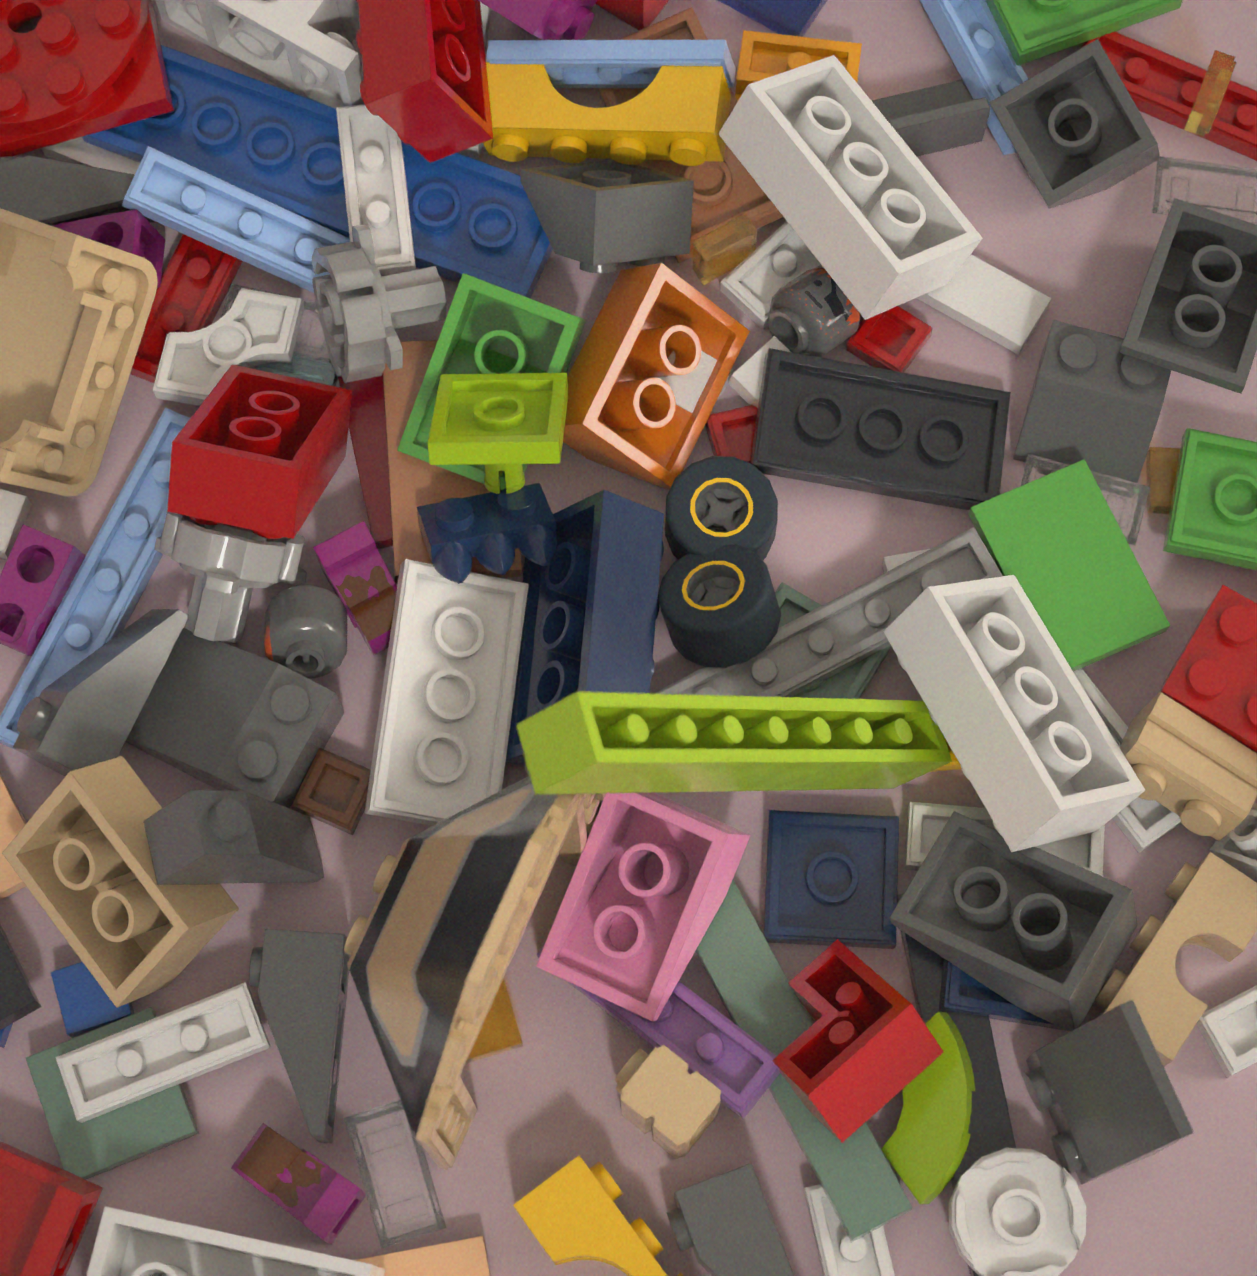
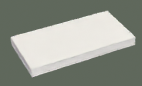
[364,559,528,826]

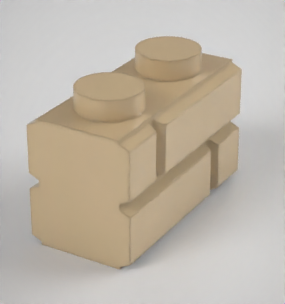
[1119,692,1257,841]
[615,1045,721,1159]

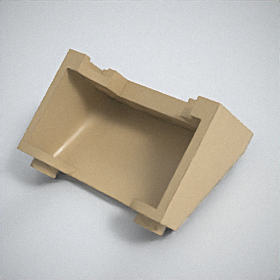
[0,208,158,496]

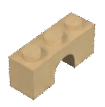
[1095,852,1257,1067]

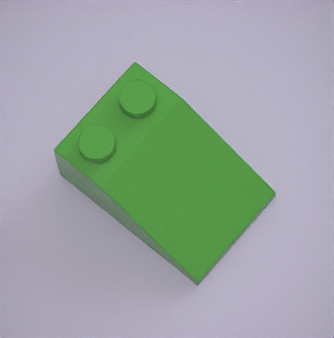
[397,273,586,490]

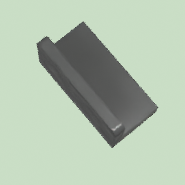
[872,79,990,157]

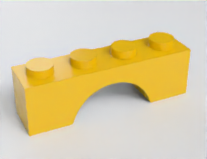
[483,62,731,166]
[513,1155,683,1276]

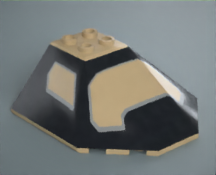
[344,776,606,1170]

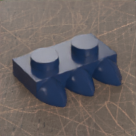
[417,483,558,584]

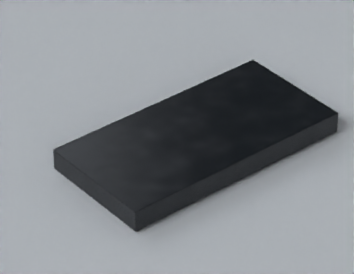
[750,348,1011,511]

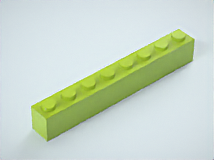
[517,692,952,795]

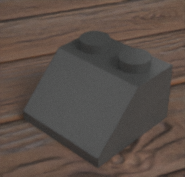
[989,39,1160,209]
[521,160,694,273]
[1013,320,1171,492]

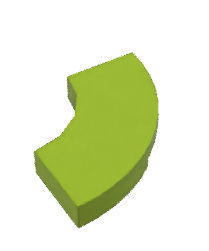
[881,1011,975,1204]

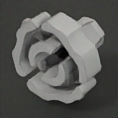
[312,224,447,383]
[154,512,307,643]

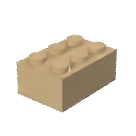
[2,756,239,1008]

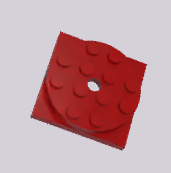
[0,0,174,157]

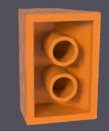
[563,263,750,490]

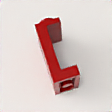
[0,1141,103,1276]

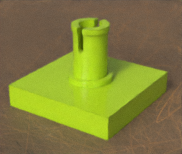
[428,373,568,494]

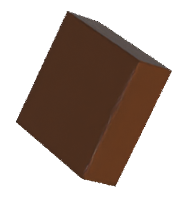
[292,748,371,835]

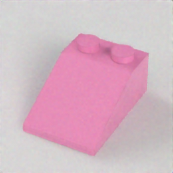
[536,793,751,1022]

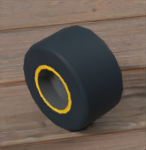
[665,456,778,560]
[658,544,781,668]

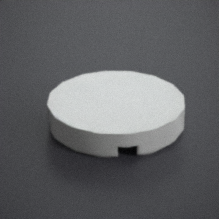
[949,1148,1086,1276]

